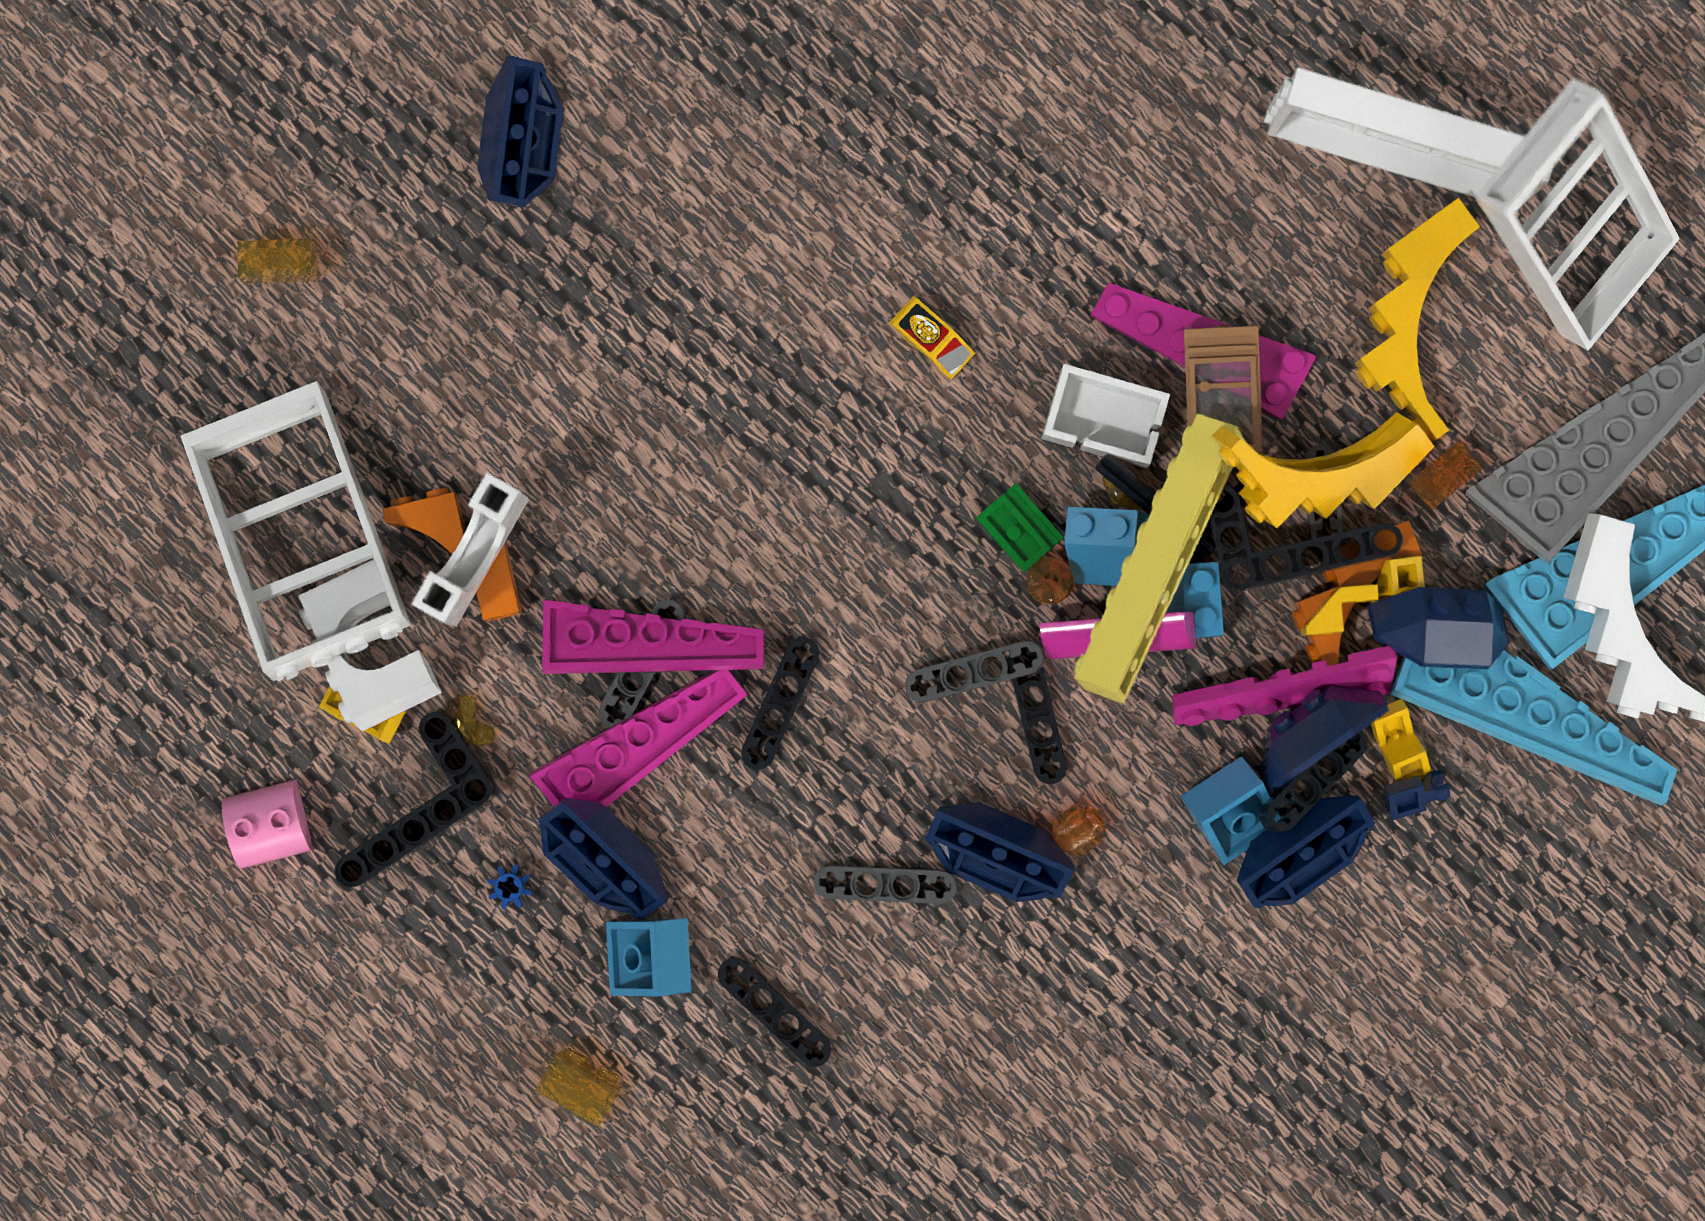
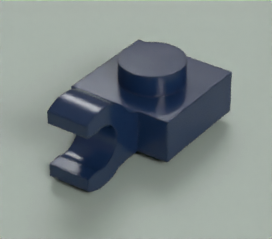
[1384,770,1450,821]

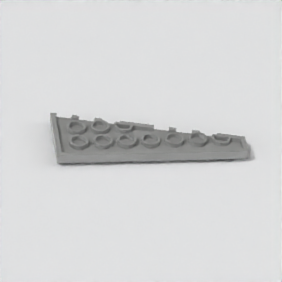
[1465,333,1705,564]

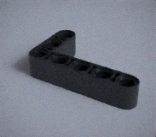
[1209,485,1403,591]
[334,712,495,887]

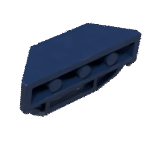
[477,55,563,208]
[1367,587,1510,670]
[1260,685,1389,794]
[1236,795,1375,908]
[538,798,669,919]
[925,802,1075,902]

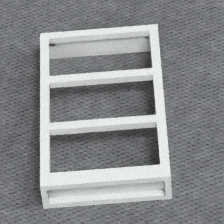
[1264,68,1553,204]
[1476,78,1680,350]
[181,381,411,681]

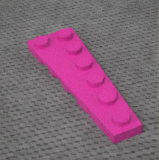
[1090,283,1317,420]
[542,600,764,674]
[1172,646,1397,726]
[529,670,747,807]

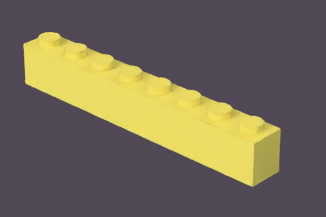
[1074,413,1245,704]

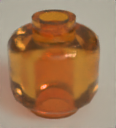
[1026,557,1074,605]
[1051,803,1106,858]

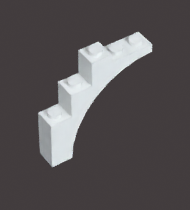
[1563,513,1705,722]

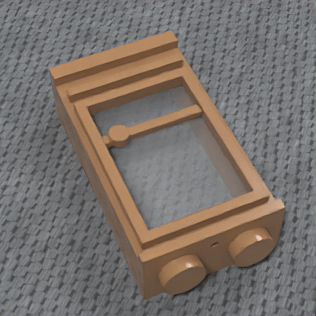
[1184,323,1263,454]

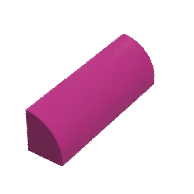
[1039,612,1196,659]

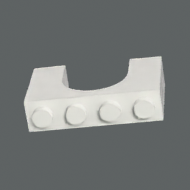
[411,473,529,627]
[299,559,442,731]

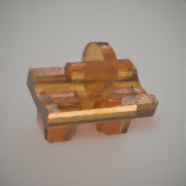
[1407,440,1483,511]

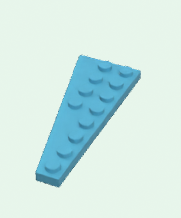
[1483,485,1705,670]
[1390,650,1677,806]

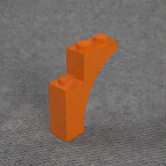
[382,488,523,622]
[1292,520,1422,666]

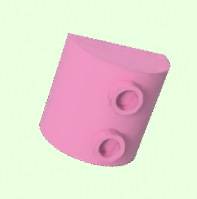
[222,779,314,868]

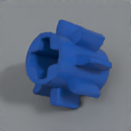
[487,864,533,909]

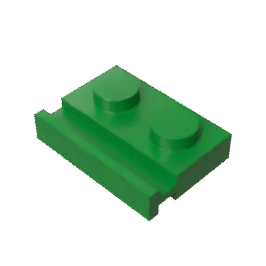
[975,483,1064,573]

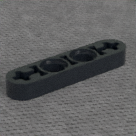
[741,637,819,770]
[1008,647,1067,784]
[1259,730,1367,833]
[718,957,831,1067]

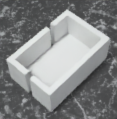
[1041,364,1170,469]

